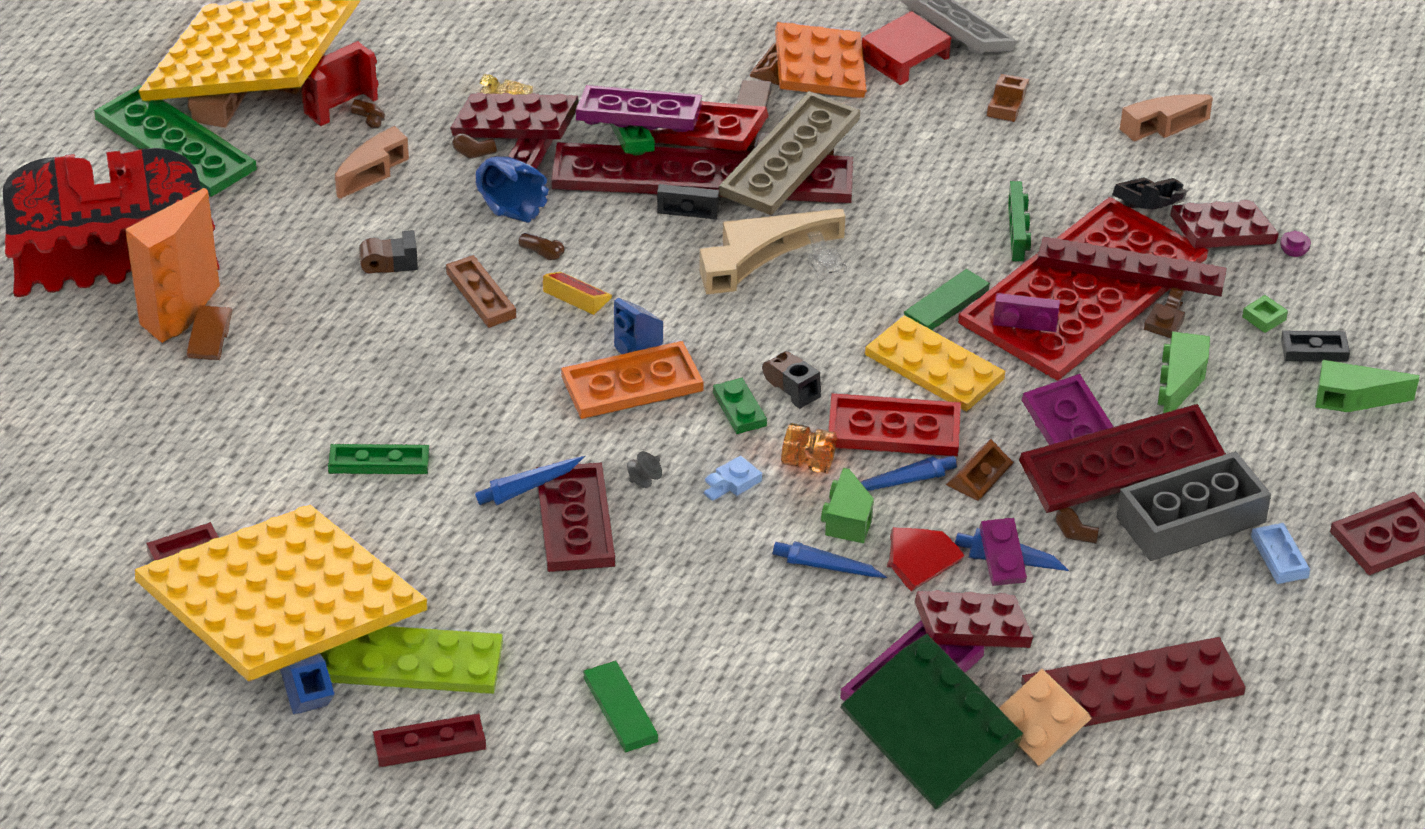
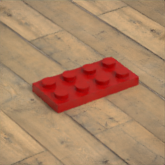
[649,101,769,151]
[827,393,961,457]

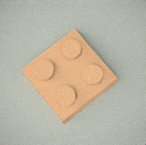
[999,669,1092,766]

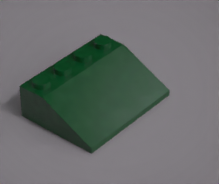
[840,634,1023,810]

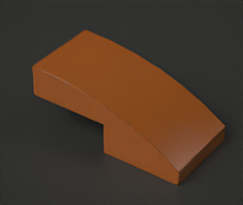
[987,74,1029,122]
[187,305,232,360]

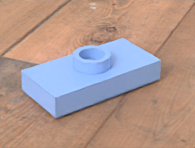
[1251,523,1310,584]

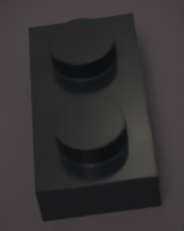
[657,184,719,220]
[1281,330,1350,362]

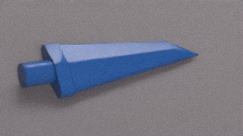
[475,456,585,506]
[861,456,957,491]
[955,528,1069,571]
[772,541,887,578]

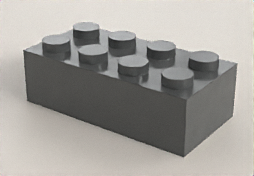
[1116,451,1271,561]

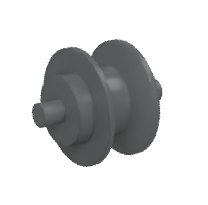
[627,451,662,488]

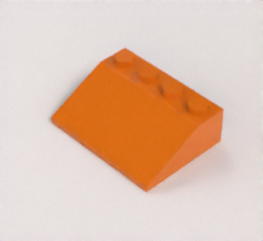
[126,188,220,343]

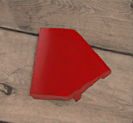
[887,527,965,592]

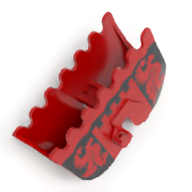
[3,148,220,297]

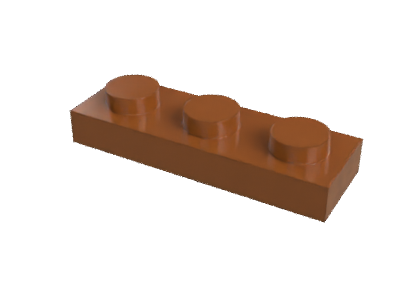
[446,255,516,328]

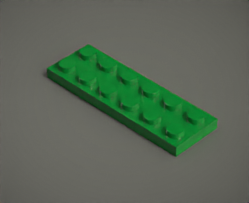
[94,84,257,197]

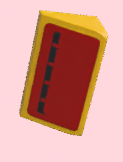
[543,272,612,315]

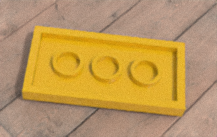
[865,315,1005,412]

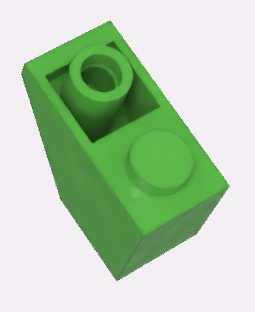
[821,468,874,544]

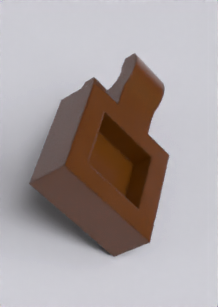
[1144,287,1185,339]

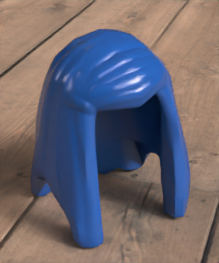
[475,156,549,223]

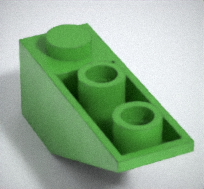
[1157,331,1210,413]
[1315,360,1420,412]

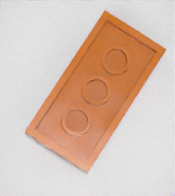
[561,341,704,419]

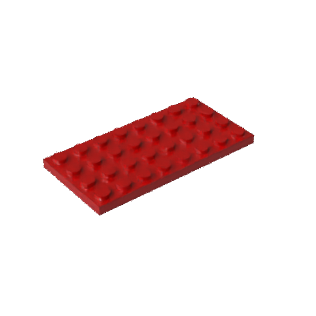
[958,196,1208,381]

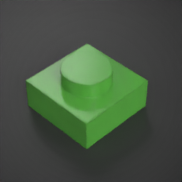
[1242,295,1288,333]

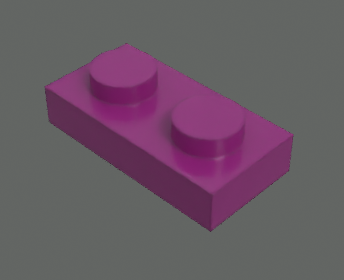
[993,293,1060,332]
[979,517,1027,586]

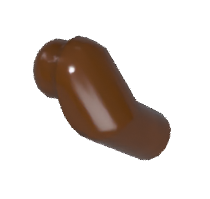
[351,99,385,129]
[452,134,497,159]
[518,233,565,260]
[1055,507,1099,544]

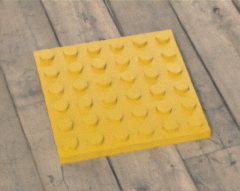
[139,0,360,101]
[135,505,427,682]

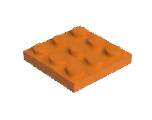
[775,22,867,98]

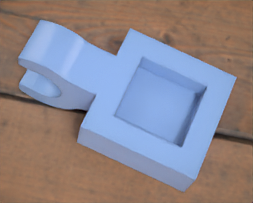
[704,455,762,501]

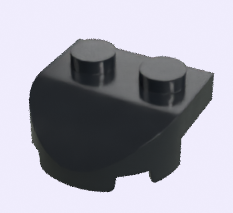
[1112,177,1188,209]

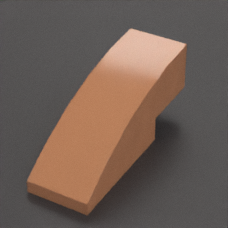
[1120,94,1213,142]
[335,126,409,199]

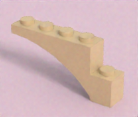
[699,208,845,295]

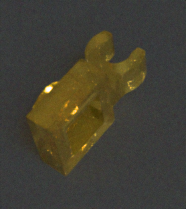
[479,74,533,94]

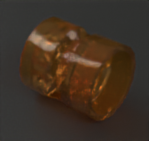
[781,423,837,474]

